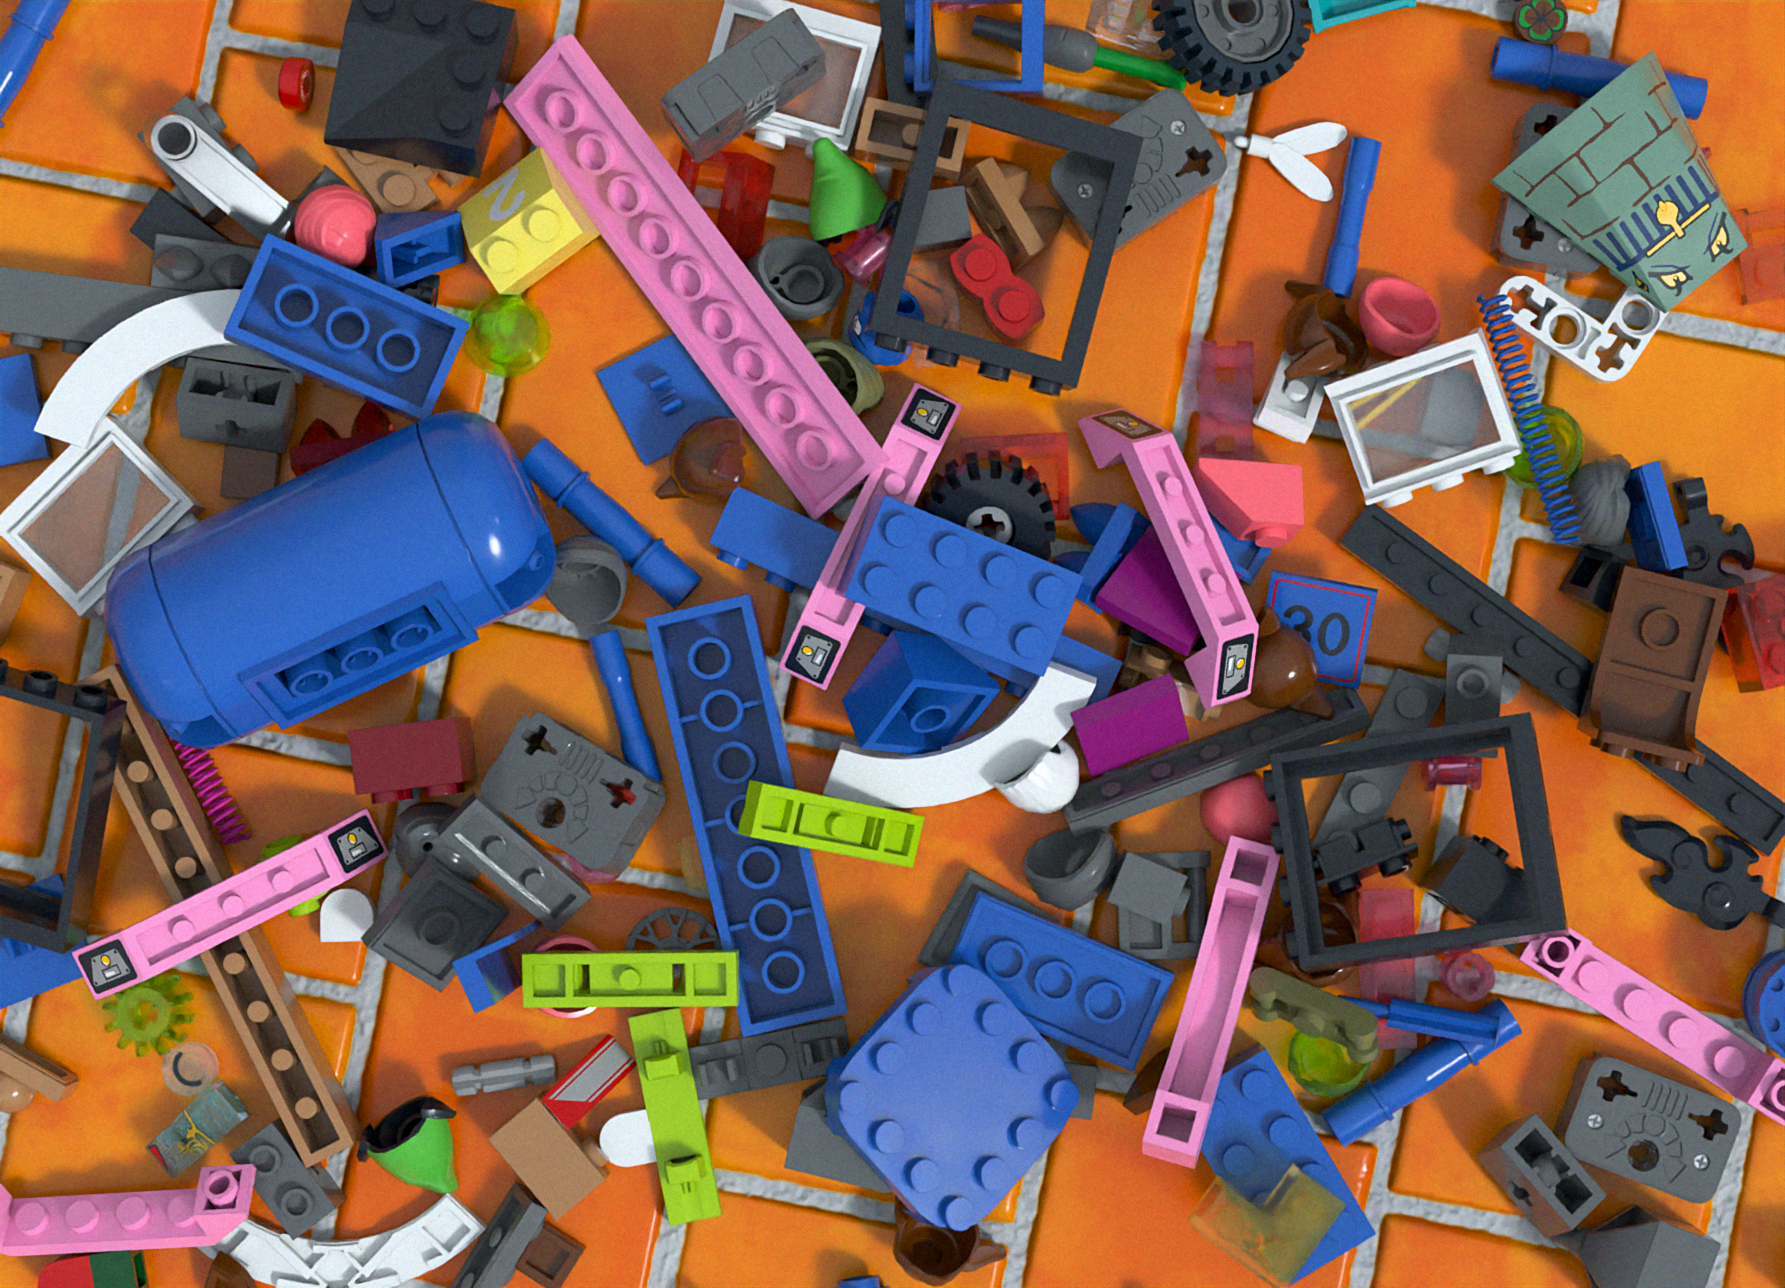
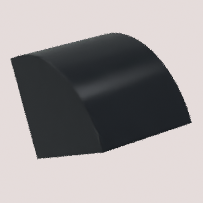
[1558,546,1633,619]

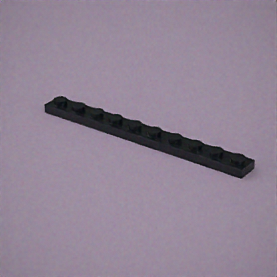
[1337,503,1785,857]

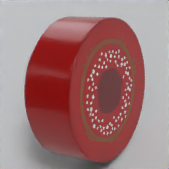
[278,56,315,111]

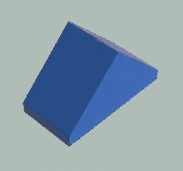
[374,210,465,289]

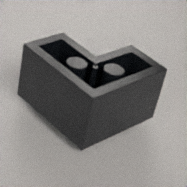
[1417,834,1532,953]

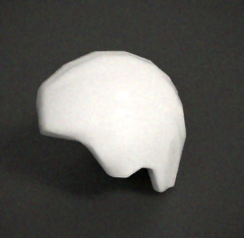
[993,739,1079,814]

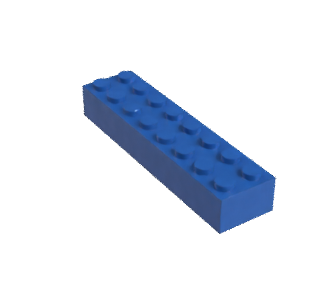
[645,594,849,1037]

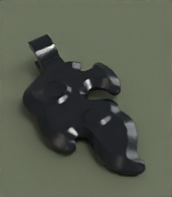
[1670,477,1755,663]
[1620,815,1785,931]

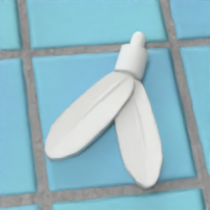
[1234,122,1347,202]

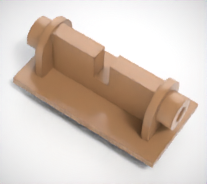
[1117,643,1223,723]

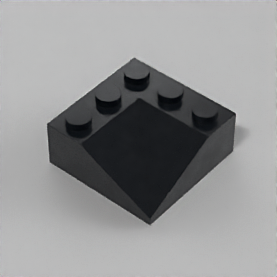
[324,0,519,179]

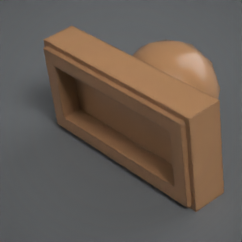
[0,1033,80,1114]

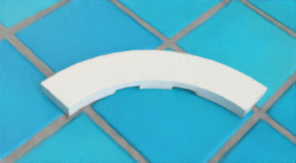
[33,289,242,450]
[823,661,1097,808]
[197,1192,488,1288]

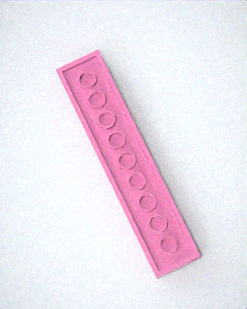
[503,34,889,521]

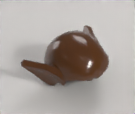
[1282,280,1368,379]
[656,416,747,502]
[1244,606,1335,721]
[1254,890,1361,988]
[893,1195,1007,1287]

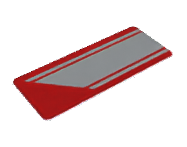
[541,1035,636,1129]

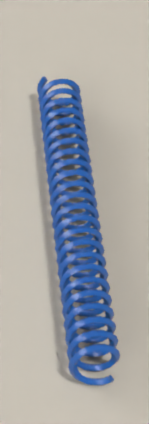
[1476,293,1582,544]

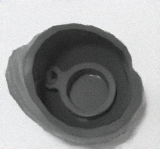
[744,235,845,320]
[1550,454,1631,547]
[545,535,628,625]
[393,802,481,883]
[1022,828,1118,912]

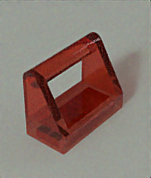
[677,148,775,264]
[960,432,1070,525]

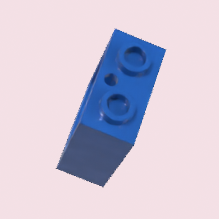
[904,0,1045,97]

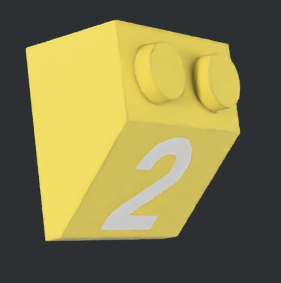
[457,147,601,295]

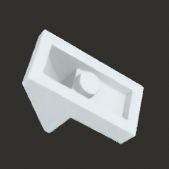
[1253,348,1330,444]

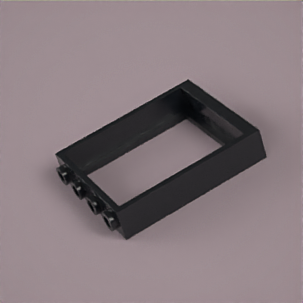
[864,77,1144,397]
[0,657,127,954]
[1263,712,1569,973]

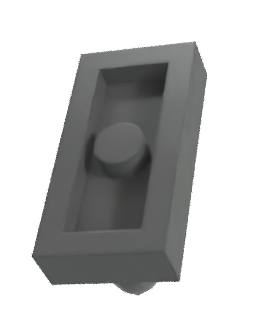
[150,231,261,293]

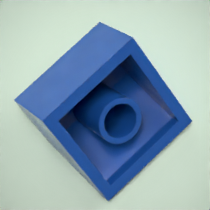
[842,630,1000,754]

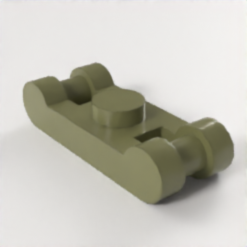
[1248,967,1379,1063]

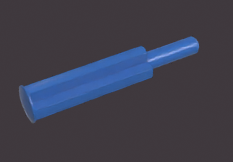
[1338,995,1501,1048]

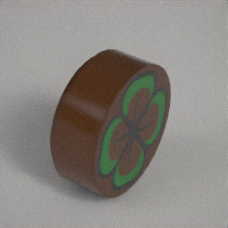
[1512,0,1568,46]

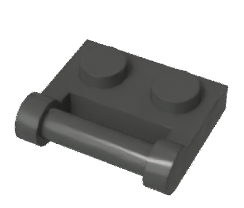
[1116,850,1211,960]

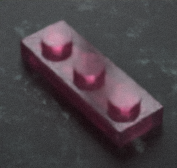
[1358,888,1417,1049]

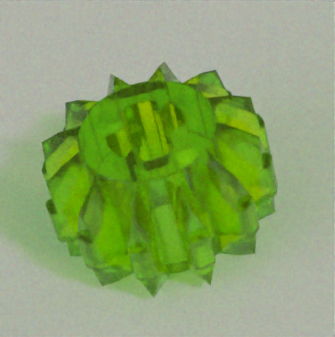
[102,972,196,1058]

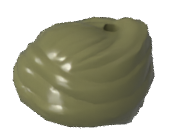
[802,337,885,415]

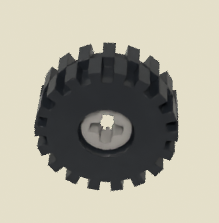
[922,450,1056,561]

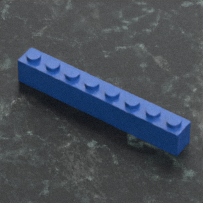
[709,486,1123,707]

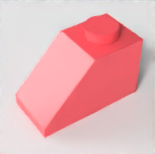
[1189,458,1304,548]

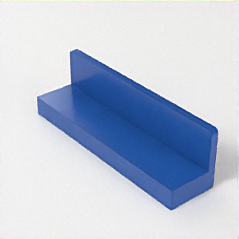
[451,920,542,1013]

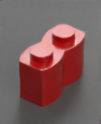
[948,233,1045,347]

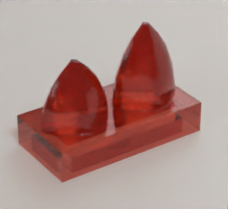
[289,401,394,477]

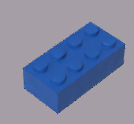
[223,233,470,423]
[835,494,1084,677]
[1200,1042,1376,1288]

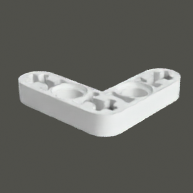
[1493,276,1669,384]

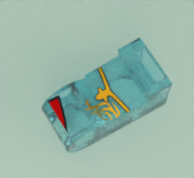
[145,1079,253,1180]

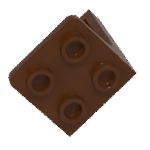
[1577,564,1729,772]

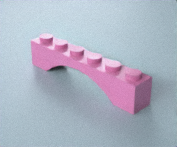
[1142,835,1282,1169]

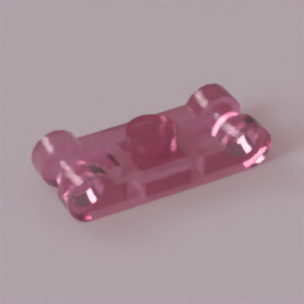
[1198,341,1254,462]

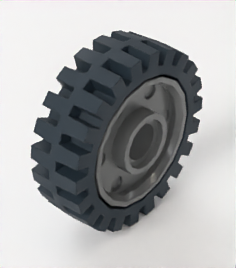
[1152,0,1312,97]

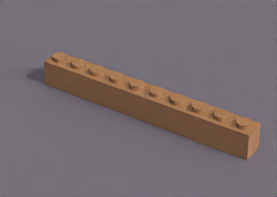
[72,664,363,1168]

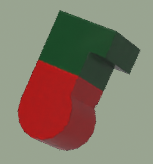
[38,1250,149,1288]

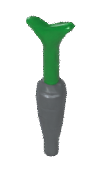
[972,14,1186,91]

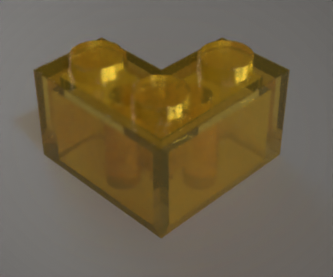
[1187,1163,1346,1288]

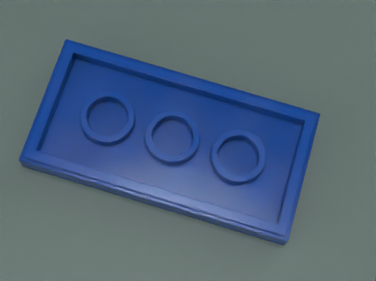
[947,890,1175,1072]

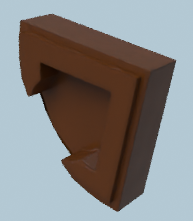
[1123,1047,1171,1116]
[204,1251,257,1288]

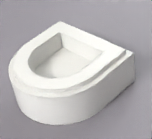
[320,888,376,942]
[600,1108,657,1167]

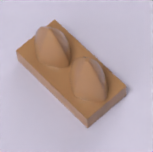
[957,157,1065,272]

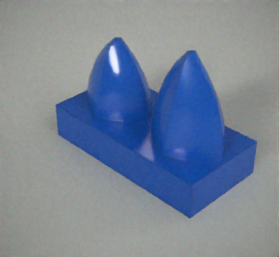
[1053,502,1152,615]

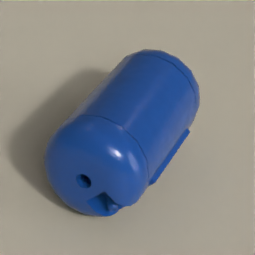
[103,409,558,750]

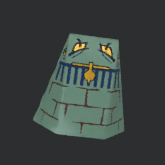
[1489,50,1748,314]

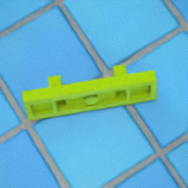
[737,780,925,868]
[522,949,740,1008]
[628,1007,723,1226]

